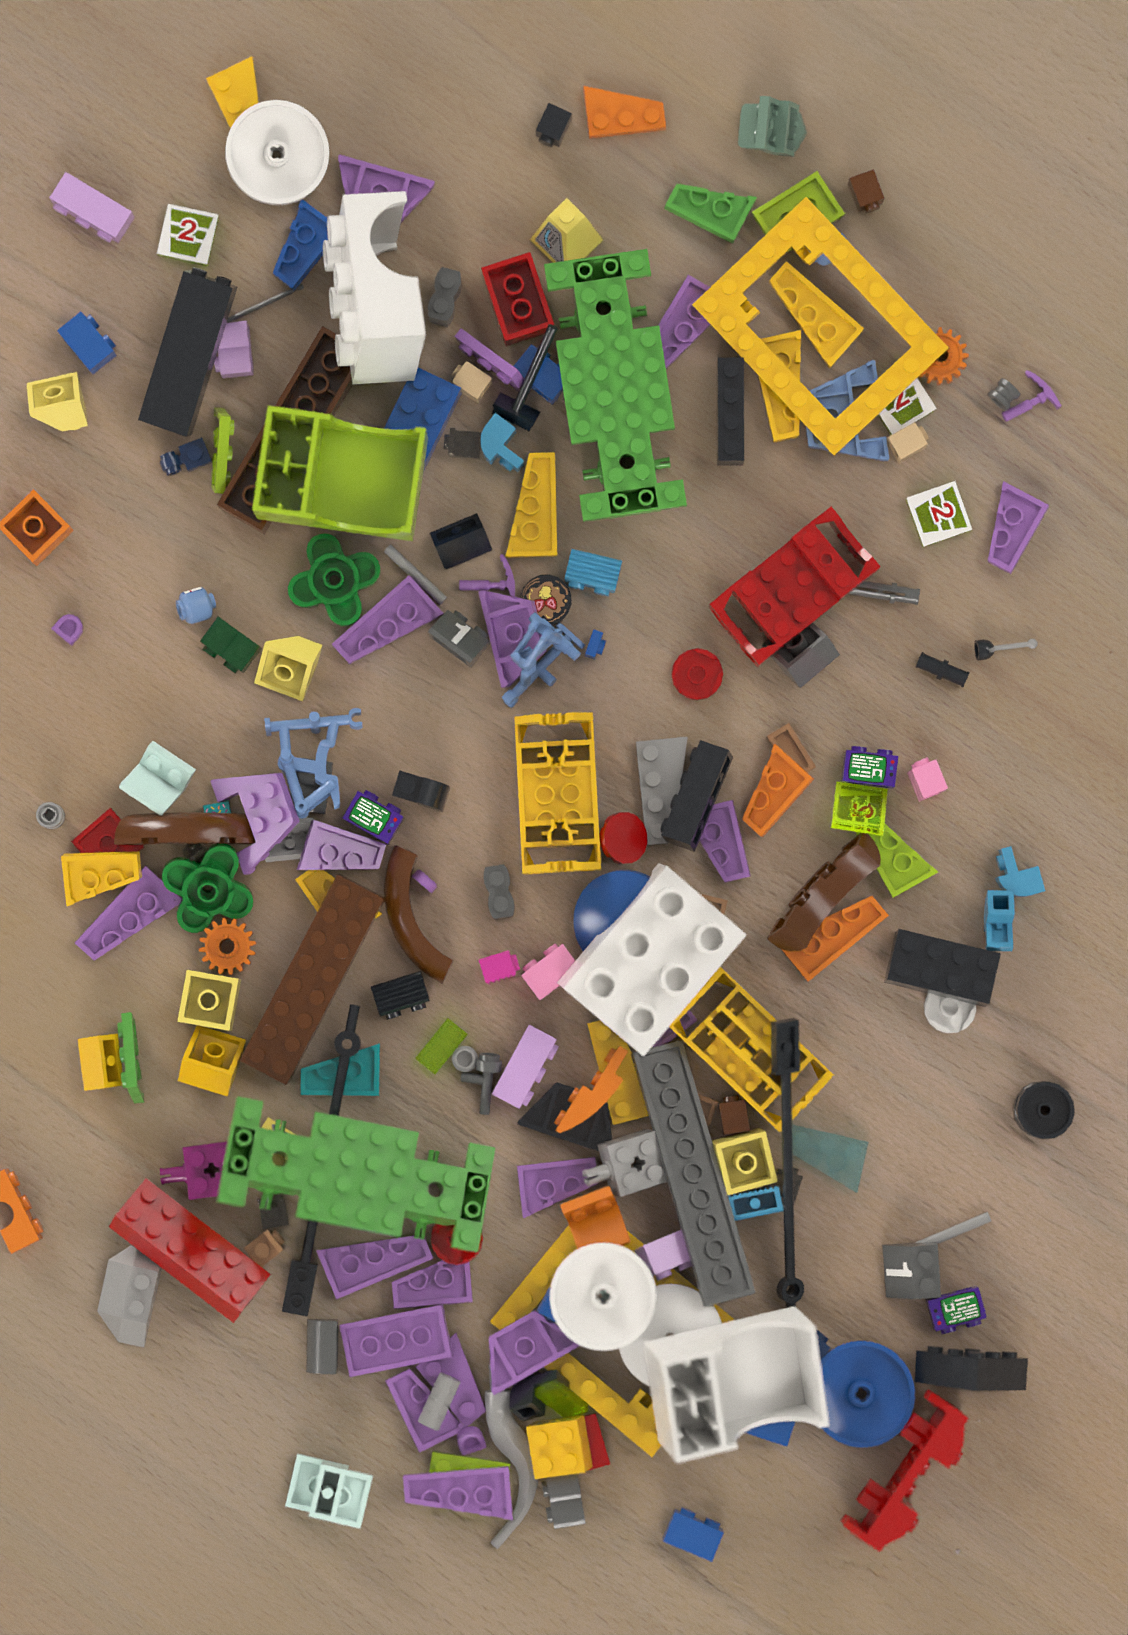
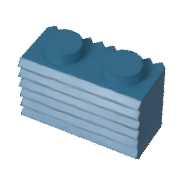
[564,549,622,596]
[728,1185,783,1221]

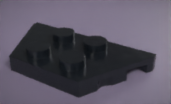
[517,1082,612,1151]

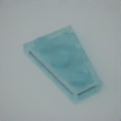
[792,1124,869,1193]

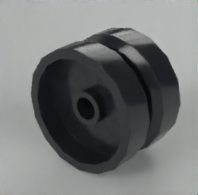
[1013,1081,1075,1139]

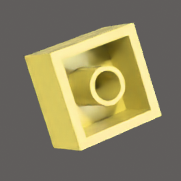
[177,970,241,1031]
[712,1128,778,1195]

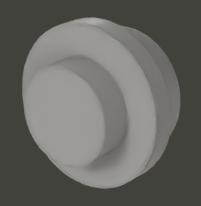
[452,1046,478,1072]

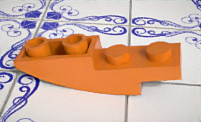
[554,1046,628,1133]

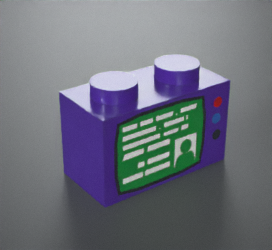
[841,746,898,789]
[343,790,404,845]
[925,1286,987,1334]

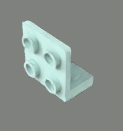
[119,741,196,816]

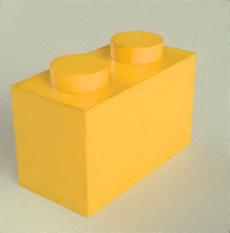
[78,1033,123,1091]

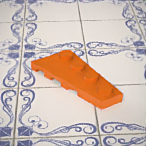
[781,896,889,982]

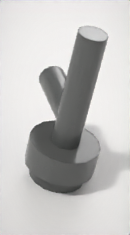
[461,1053,502,1115]

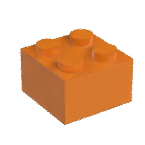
[0,489,74,566]

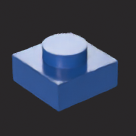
[585,629,606,660]

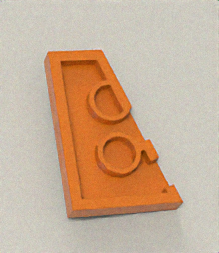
[584,86,666,139]
[742,744,814,837]

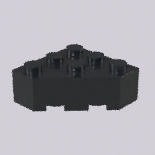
[915,1346,1028,1391]

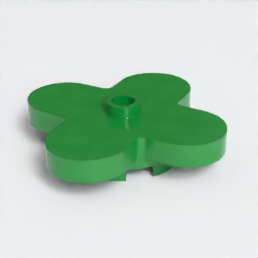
[288,533,381,627]
[162,843,253,933]

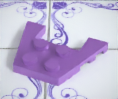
[210,773,300,875]

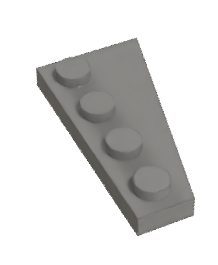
[636,737,688,846]

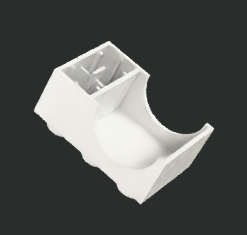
[323,191,426,385]
[557,863,746,1056]
[643,1306,829,1463]

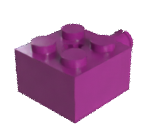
[160,1141,227,1200]

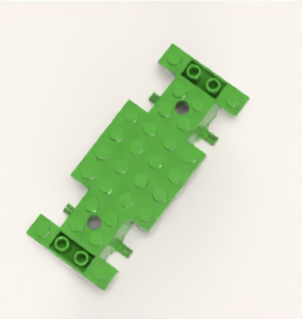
[544,249,687,522]
[217,1096,496,1252]

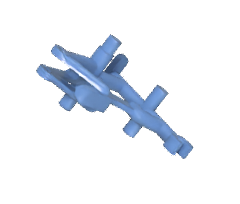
[502,612,585,708]
[264,708,363,819]

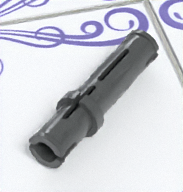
[849,581,920,605]

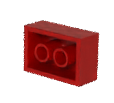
[481,252,555,347]

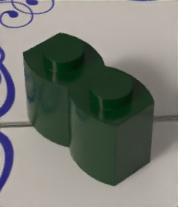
[200,616,262,674]

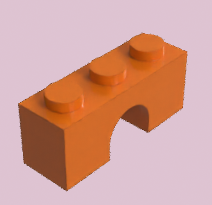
[0,1168,44,1254]

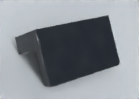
[430,513,492,569]

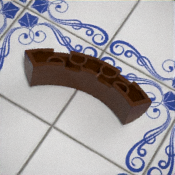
[114,812,256,845]
[767,833,881,951]
[384,845,454,984]

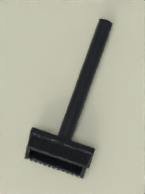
[492,324,558,432]

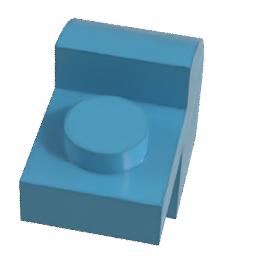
[480,413,524,472]
[995,846,1045,897]
[984,890,1015,951]

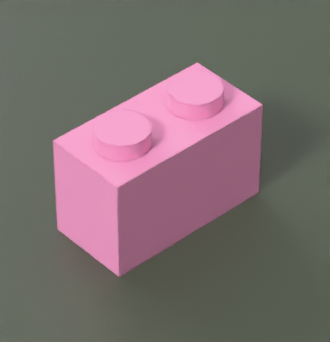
[907,757,948,802]
[521,943,575,1000]

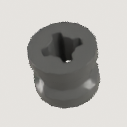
[988,378,1021,411]

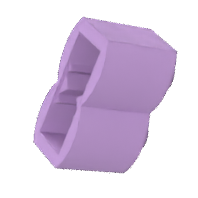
[214,321,254,378]

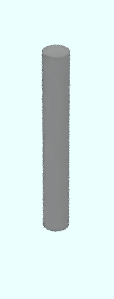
[384,544,447,605]
[915,1212,991,1244]

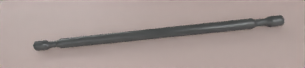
[227,284,304,323]

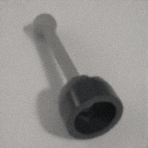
[974,639,1038,661]

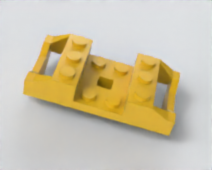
[669,967,834,1132]

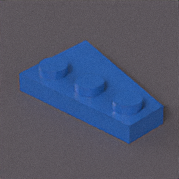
[273,199,328,291]

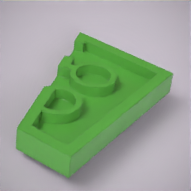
[664,184,757,244]
[117,1012,145,1104]

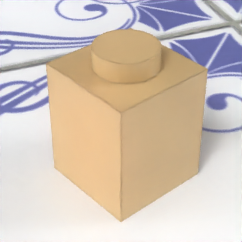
[451,361,493,403]
[887,422,929,463]

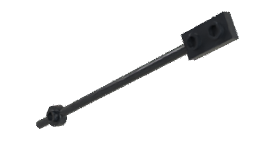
[282,1004,361,1317]
[771,1018,804,1308]

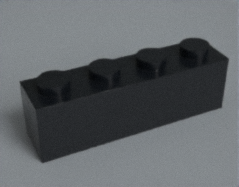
[717,357,744,466]
[661,740,733,852]

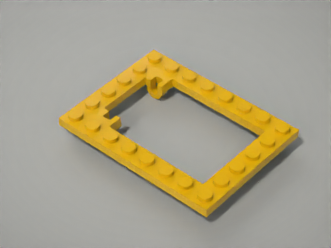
[692,197,949,456]
[490,1225,735,1457]

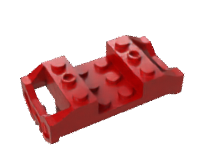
[709,506,881,667]
[840,1389,969,1552]

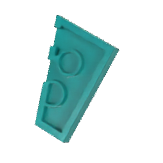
[300,1043,380,1096]

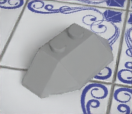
[97,1245,162,1347]

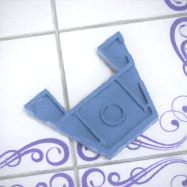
[805,360,889,461]

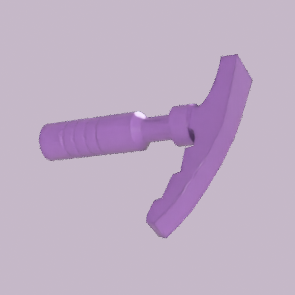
[1001,370,1062,422]
[459,554,515,597]

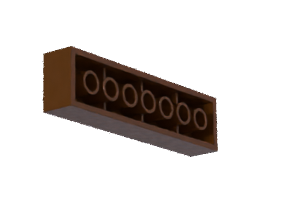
[217,326,353,534]
[240,874,386,1085]

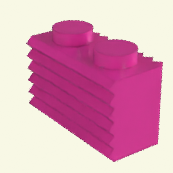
[479,950,520,985]

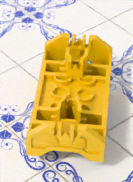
[514,712,601,875]

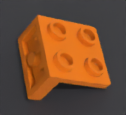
[560,1186,631,1249]

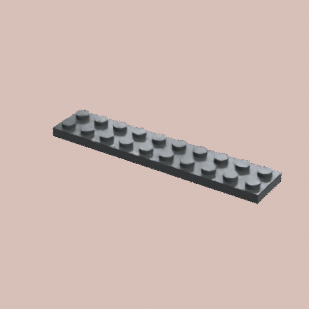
[631,1040,756,1308]

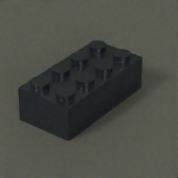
[884,929,1001,1007]

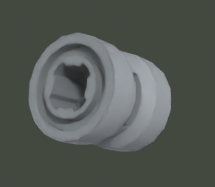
[36,802,65,829]

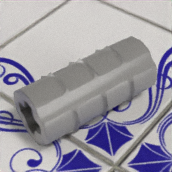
[418,1372,460,1431]

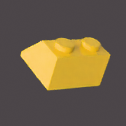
[178,1025,246,1097]

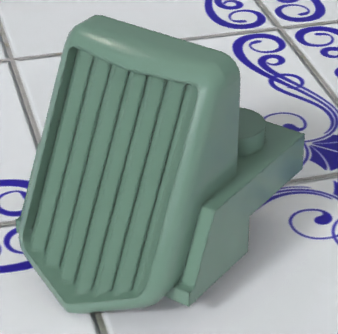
[738,96,807,157]

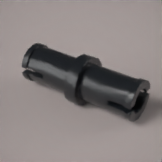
[916,652,970,688]

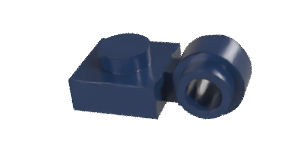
[159,437,212,476]

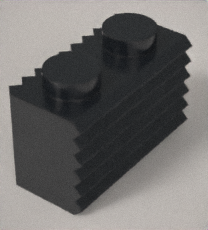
[370,971,430,1020]

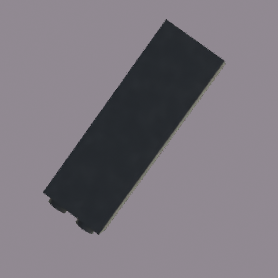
[138,267,238,437]

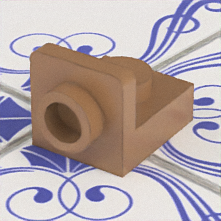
[244,1228,285,1267]

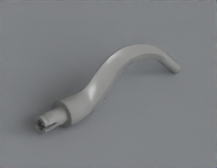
[485,1364,538,1549]

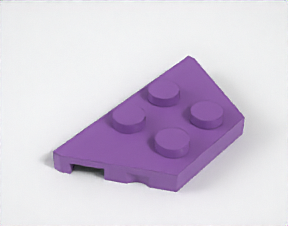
[338,155,435,222]
[478,590,546,688]
[489,1310,580,1395]

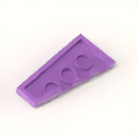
[659,275,710,369]
[332,575,444,664]
[75,865,182,960]
[316,1235,434,1299]
[403,1466,513,1520]

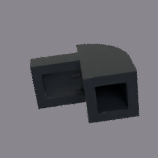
[392,770,450,812]
[509,1369,570,1422]

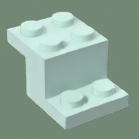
[285,1454,373,1529]

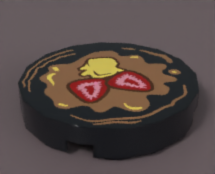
[520,574,572,626]

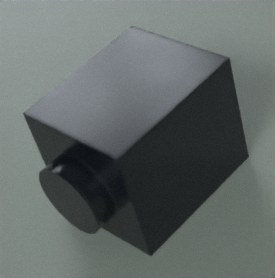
[536,103,572,147]

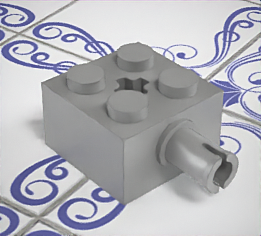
[582,1129,668,1197]

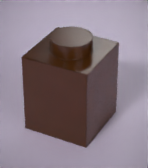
[848,169,884,213]
[718,1095,750,1135]

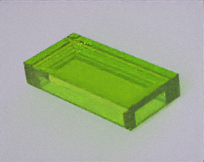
[415,1018,468,1075]
[535,1380,588,1418]

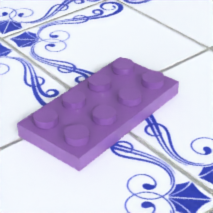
[340,1304,453,1377]

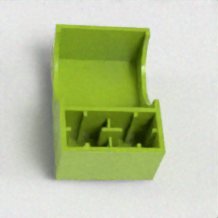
[252,406,428,541]

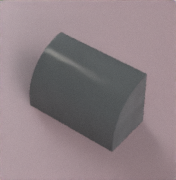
[306,1319,338,1374]

